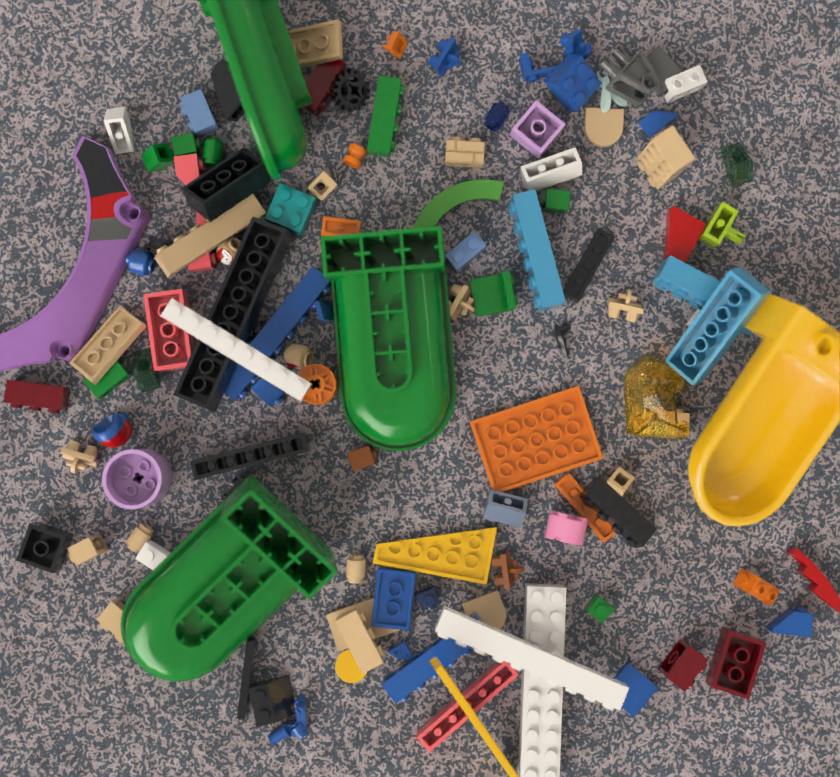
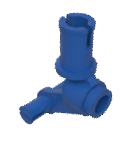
[268,694,308,745]

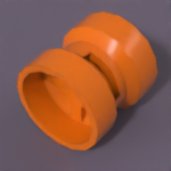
[342,143,367,169]

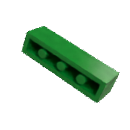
[367,75,405,158]

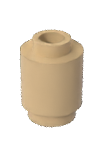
[126,523,154,553]
[346,554,366,584]

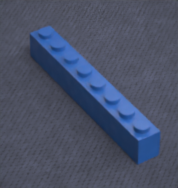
[224,266,332,401]

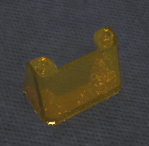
[623,355,690,440]

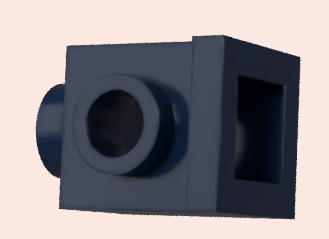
[416,585,441,611]

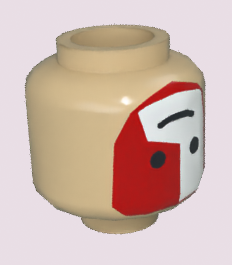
[216,237,241,266]
[284,344,314,370]

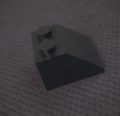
[248,675,296,727]

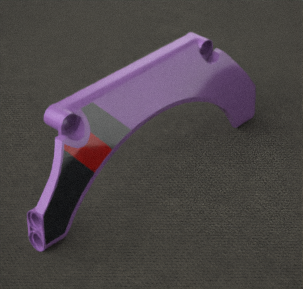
[0,136,150,373]

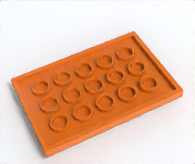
[470,386,603,492]

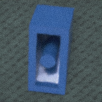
[251,378,286,406]
[766,606,814,638]

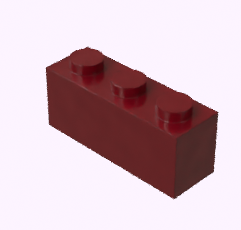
[303,59,347,116]
[4,379,70,414]

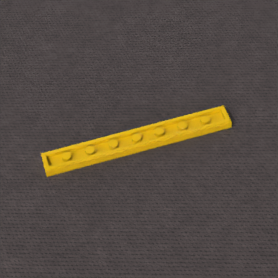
[429,657,519,777]

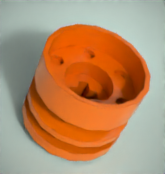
[298,364,338,405]

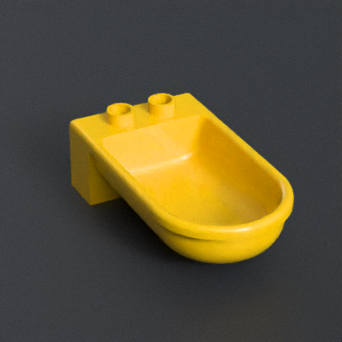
[688,294,840,526]

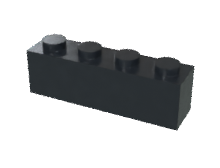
[579,477,657,548]

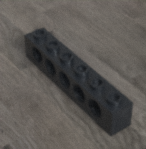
[190,432,310,480]

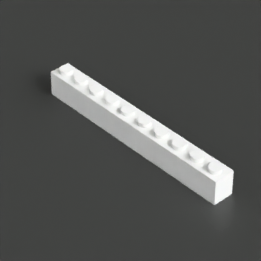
[435,606,629,711]

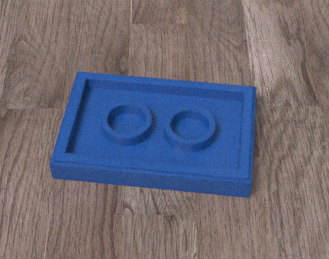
[371,567,416,631]

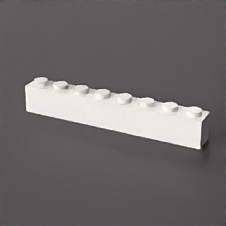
[161,298,311,401]

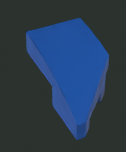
[638,111,679,138]

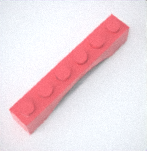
[174,153,217,273]

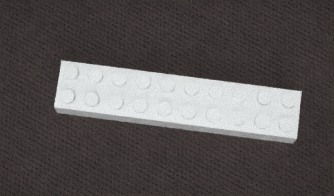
[518,583,566,777]

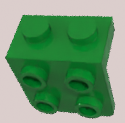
[469,270,518,317]

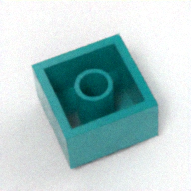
[265,183,317,237]

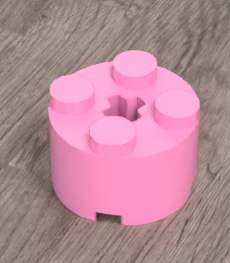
[545,510,588,546]

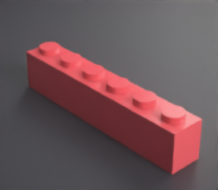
[416,661,519,753]

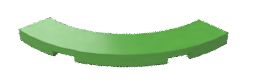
[413,179,504,228]

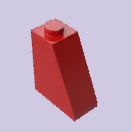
[664,206,706,263]

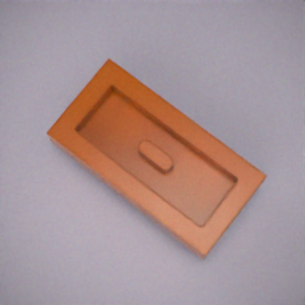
[321,216,361,237]

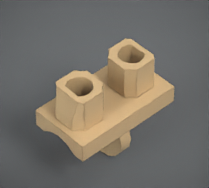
[449,284,475,321]
[607,289,644,322]
[60,440,99,474]

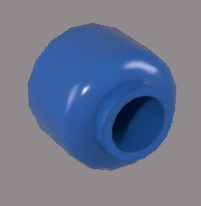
[126,249,156,276]

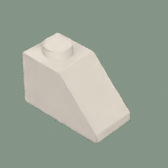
[104,107,134,154]

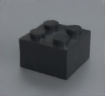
[16,521,74,573]

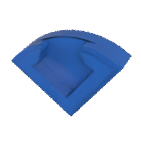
[388,640,414,660]

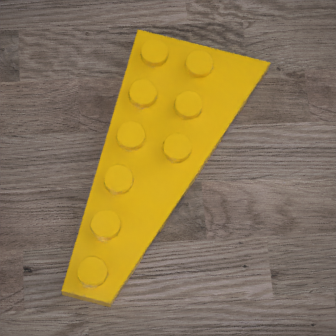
[373,527,497,585]

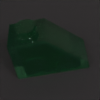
[720,143,753,185]
[134,347,161,393]

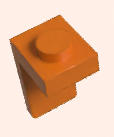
[732,568,780,606]

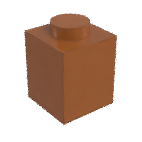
[347,445,378,471]

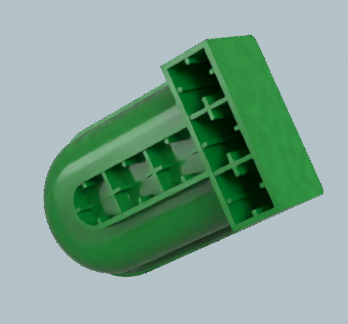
[197,0,312,180]
[320,226,456,451]
[121,475,338,682]

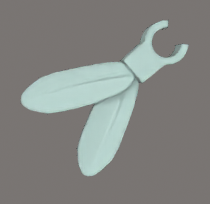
[596,70,627,113]

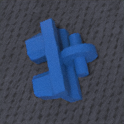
[560,29,592,60]
[428,37,462,77]

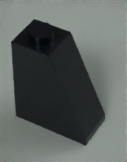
[210,59,245,122]

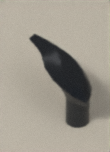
[555,323,571,360]

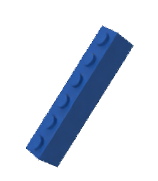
[382,612,484,704]

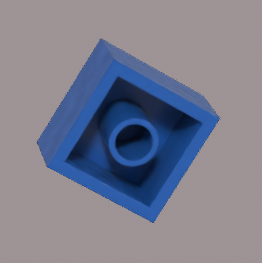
[544,53,602,112]

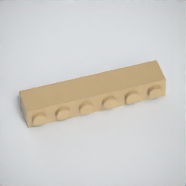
[154,194,266,278]

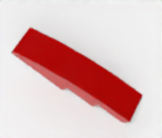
[786,546,840,613]

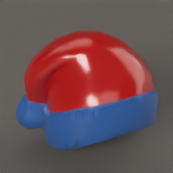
[92,412,132,448]

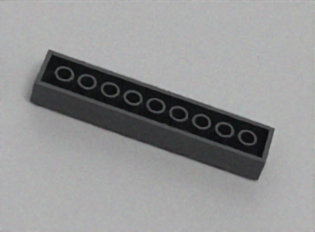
[173,216,293,413]

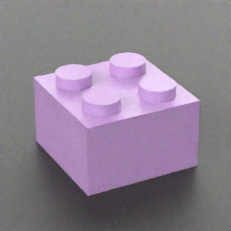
[510,100,566,159]

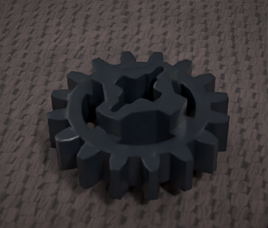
[330,69,371,112]

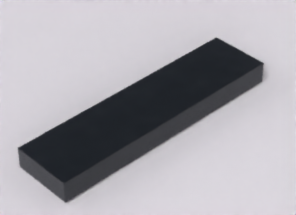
[563,228,615,304]
[237,637,255,720]

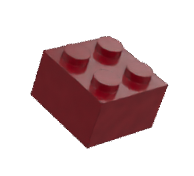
[657,638,709,692]

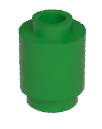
[202,137,224,167]

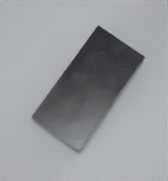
[182,148,272,222]

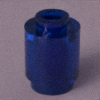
[484,102,510,132]

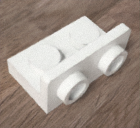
[664,65,707,104]

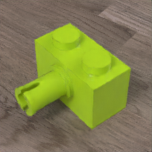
[698,202,746,248]

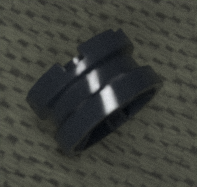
[143,235,170,255]

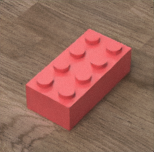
[143,289,195,372]

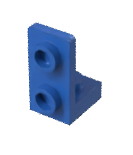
[519,52,558,83]

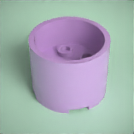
[102,449,173,509]

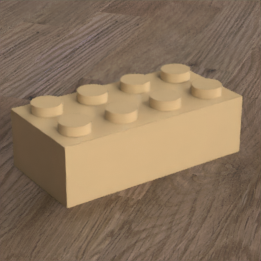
[637,125,696,190]

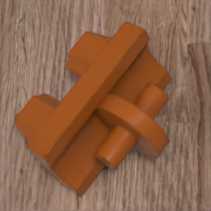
[491,551,524,590]

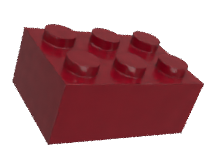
[705,626,767,700]

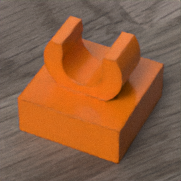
[382,31,408,59]

